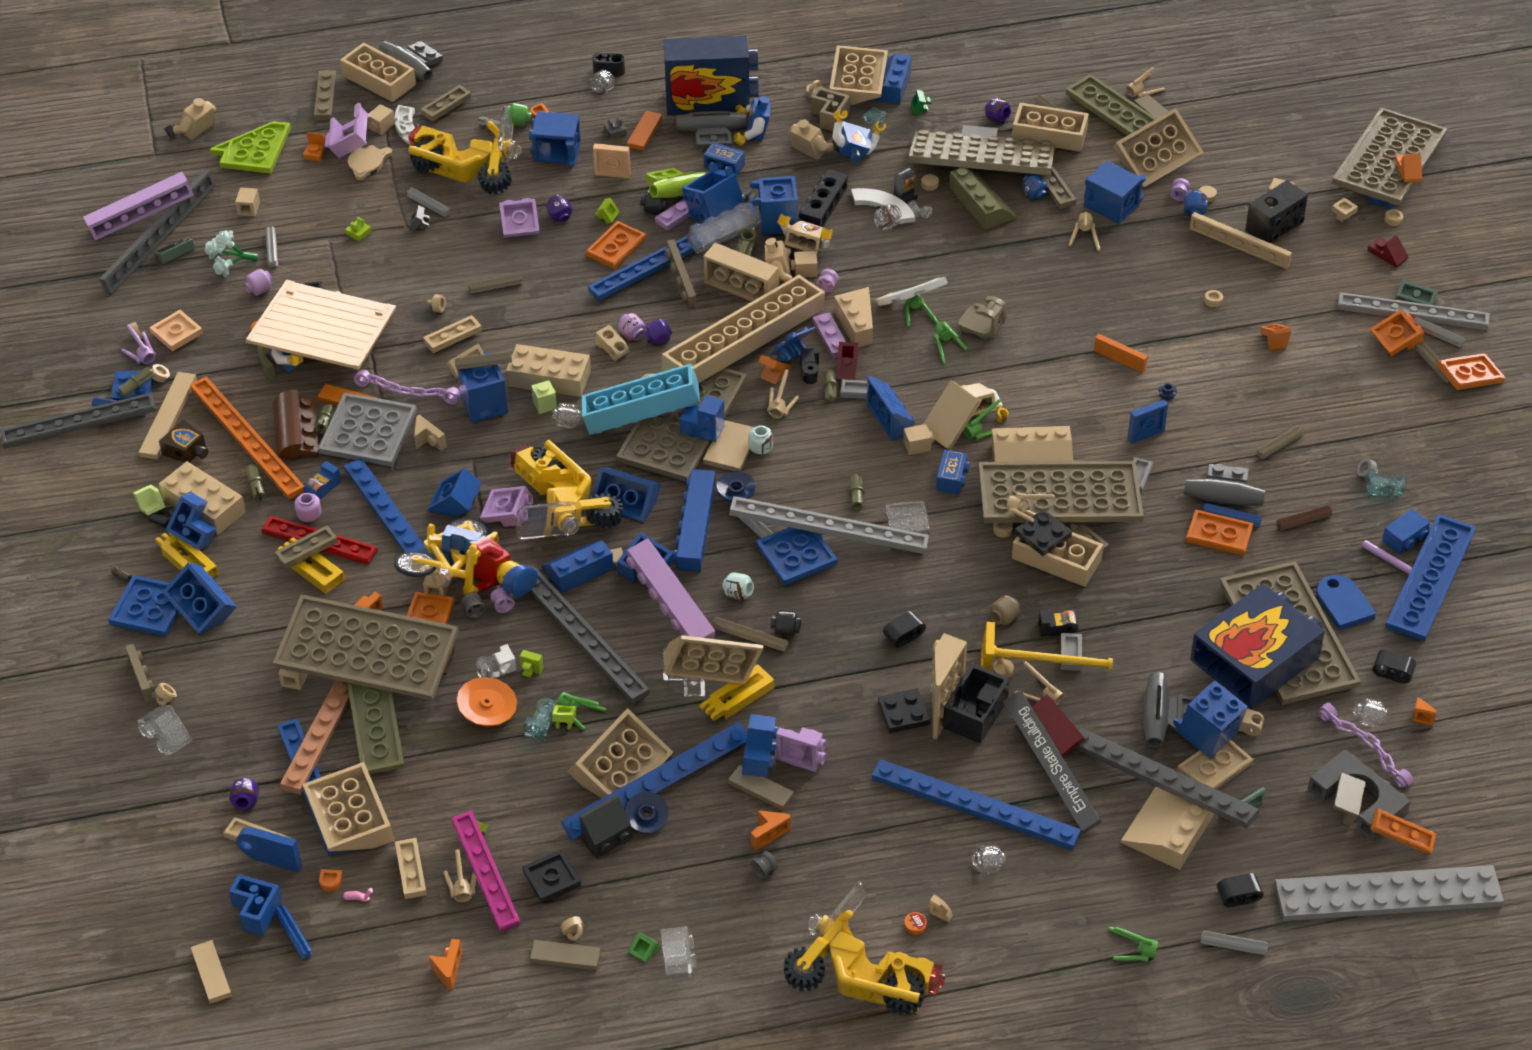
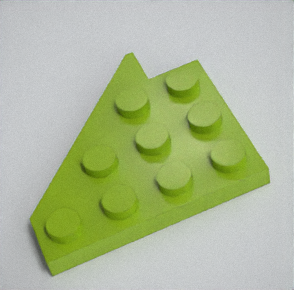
[210,121,291,174]

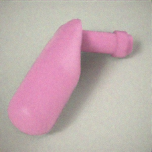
[343,888,373,902]

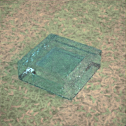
[863,107,887,125]

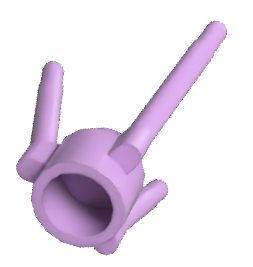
[121,324,157,365]

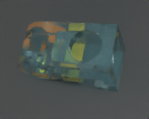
[1366,471,1406,497]
[524,698,555,740]

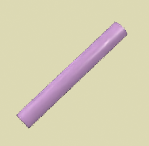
[1362,540,1412,575]

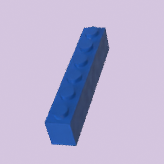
[673,469,716,572]

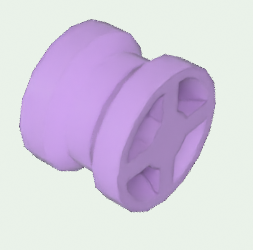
[1170,178,1190,201]
[817,269,838,292]
[490,587,515,613]

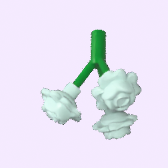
[205,230,258,278]

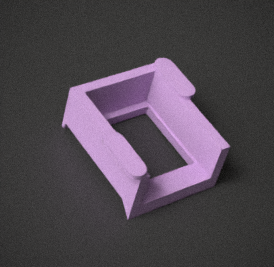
[325,103,371,158]

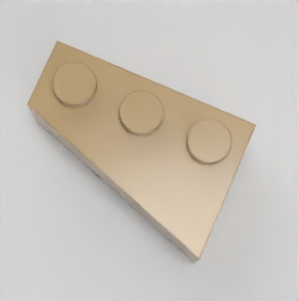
[834,287,873,348]

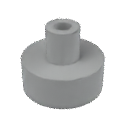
[1357,458,1378,479]

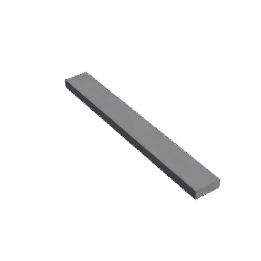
[1337,292,1490,330]

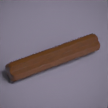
[1276,505,1332,531]

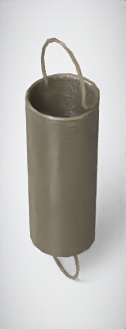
[109,565,132,582]

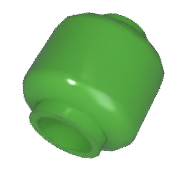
[505,103,531,127]

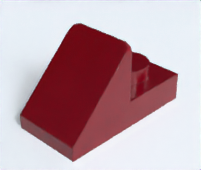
[1367,235,1408,268]
[836,342,858,380]

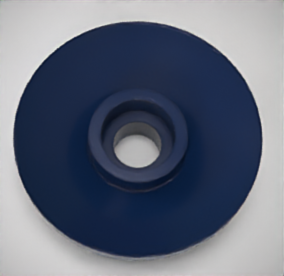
[717,471,756,501]
[625,792,668,833]

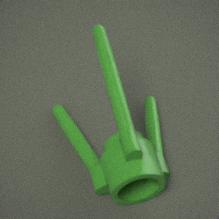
[903,294,939,328]
[934,321,968,364]
[963,399,1001,441]
[557,692,606,730]
[1108,927,1158,962]

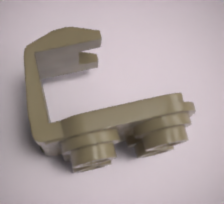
[958,296,1007,339]

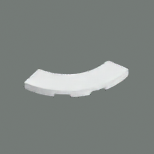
[394,105,419,146]
[851,188,915,224]
[875,277,948,306]

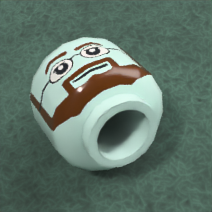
[748,426,774,455]
[722,572,754,601]

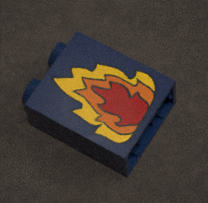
[663,35,759,116]
[1190,583,1325,709]

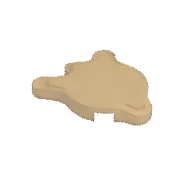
[347,145,392,180]

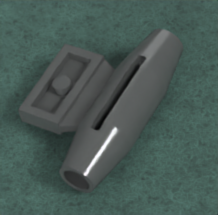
[378,41,443,82]
[675,111,746,150]
[1184,464,1265,506]
[1143,672,1196,748]

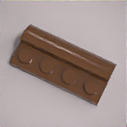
[273,390,319,460]

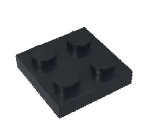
[1015,509,1072,556]
[878,688,930,733]
[522,849,581,903]

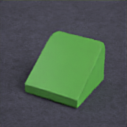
[628,932,661,963]

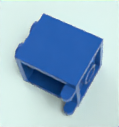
[529,112,581,167]
[1084,161,1146,224]
[682,162,745,225]
[750,176,798,235]
[457,352,508,423]
[1173,680,1248,759]

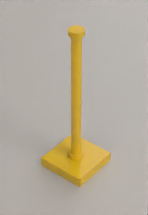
[981,622,1113,671]

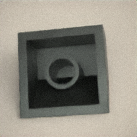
[579,795,632,858]

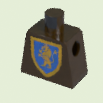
[159,419,209,463]

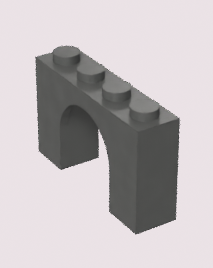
[1308,749,1410,841]

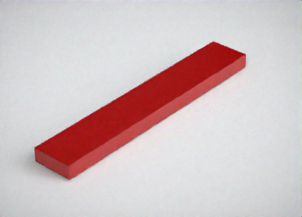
[261,515,378,565]

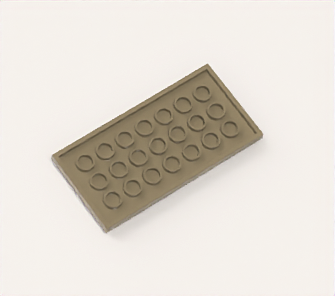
[1331,108,1447,206]
[908,130,1055,175]
[616,368,747,482]
[978,461,1144,523]
[1219,561,1361,705]
[273,594,459,701]

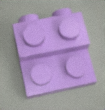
[499,198,540,238]
[480,486,533,527]
[776,727,826,772]

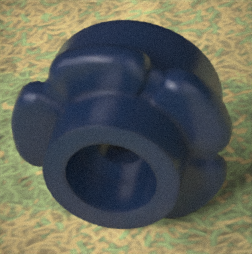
[1158,383,1177,401]

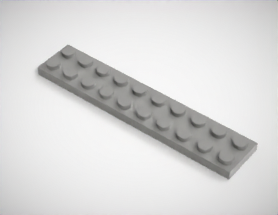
[1274,865,1504,921]

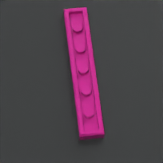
[451,810,520,932]

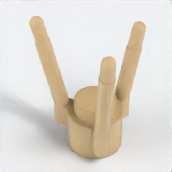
[1126,67,1165,98]
[1069,212,1100,251]
[767,370,799,419]
[1007,492,1055,522]
[1015,661,1064,705]
[443,849,476,902]

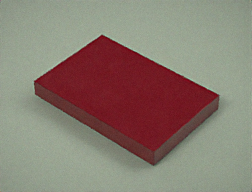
[1032,694,1086,758]

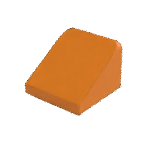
[1412,697,1437,726]

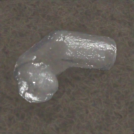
[908,200,933,218]

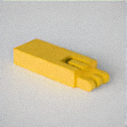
[155,532,218,578]
[277,537,345,594]
[700,664,774,721]

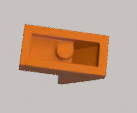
[303,132,327,162]
[1395,154,1422,182]
[1260,324,1291,351]
[758,355,791,384]
[751,811,791,851]
[429,939,462,990]

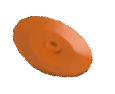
[457,677,517,727]

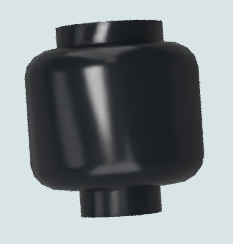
[640,190,666,214]
[770,610,801,638]

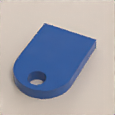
[1317,575,1376,630]
[236,827,302,872]

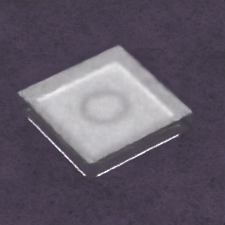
[885,501,930,535]

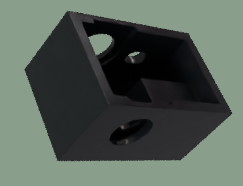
[1245,180,1308,243]
[943,664,1010,743]

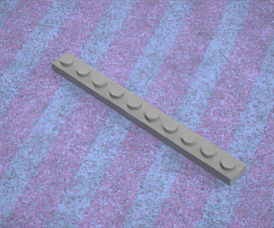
[729,496,929,554]

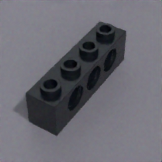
[799,169,848,227]

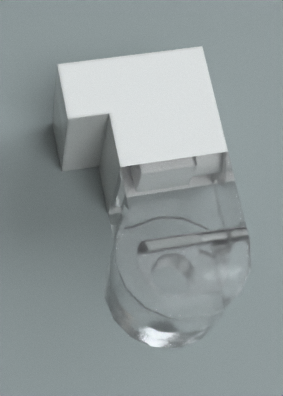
[476,644,516,678]

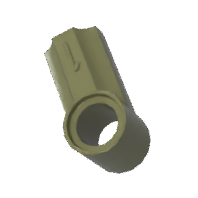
[735,228,756,256]

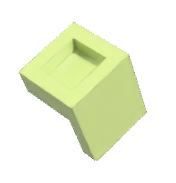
[133,485,165,515]

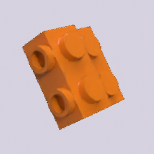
[1370,309,1425,357]

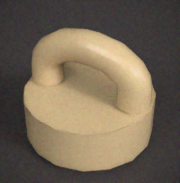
[806,80,823,98]
[426,294,446,313]
[993,657,1014,678]
[155,683,177,706]
[560,916,584,941]

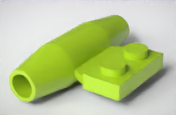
[645,168,707,198]

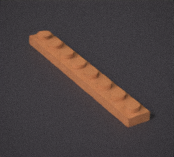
[280,680,350,795]

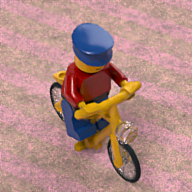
[394,517,538,598]

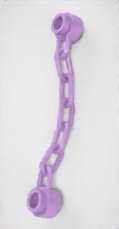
[354,370,460,405]
[1318,702,1414,788]

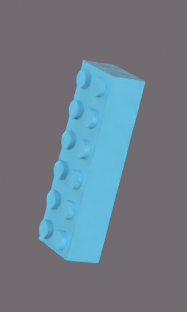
[582,364,700,435]

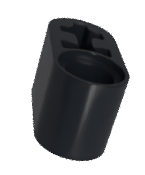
[592,53,625,76]
[883,611,926,648]
[1372,650,1416,684]
[1217,873,1264,907]

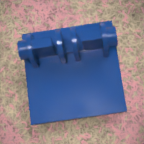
[770,327,816,363]

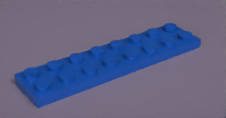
[1385,514,1476,642]

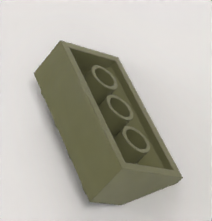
[949,167,1016,230]

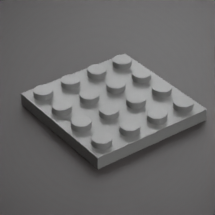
[318,392,417,467]

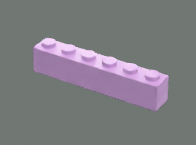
[83,172,194,240]
[626,538,715,639]

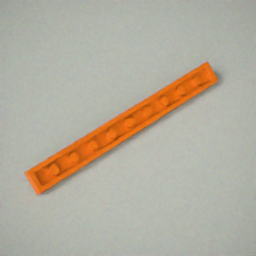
[190,376,304,500]

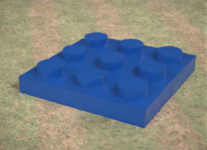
[756,527,838,586]
[108,575,180,637]

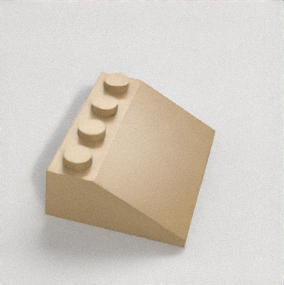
[829,45,888,105]
[1113,108,1204,188]
[991,426,1073,462]
[930,633,967,739]
[664,635,763,684]
[567,708,673,798]
[303,762,395,851]
[1121,787,1215,870]

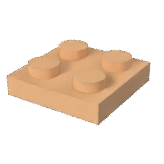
[593,144,631,179]
[150,310,203,352]

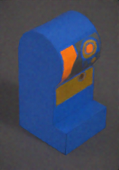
[304,461,341,500]

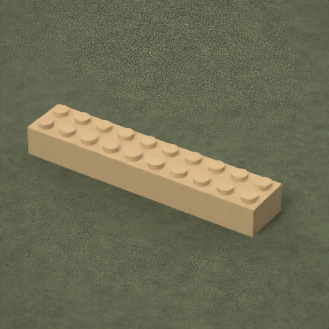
[662,275,825,383]

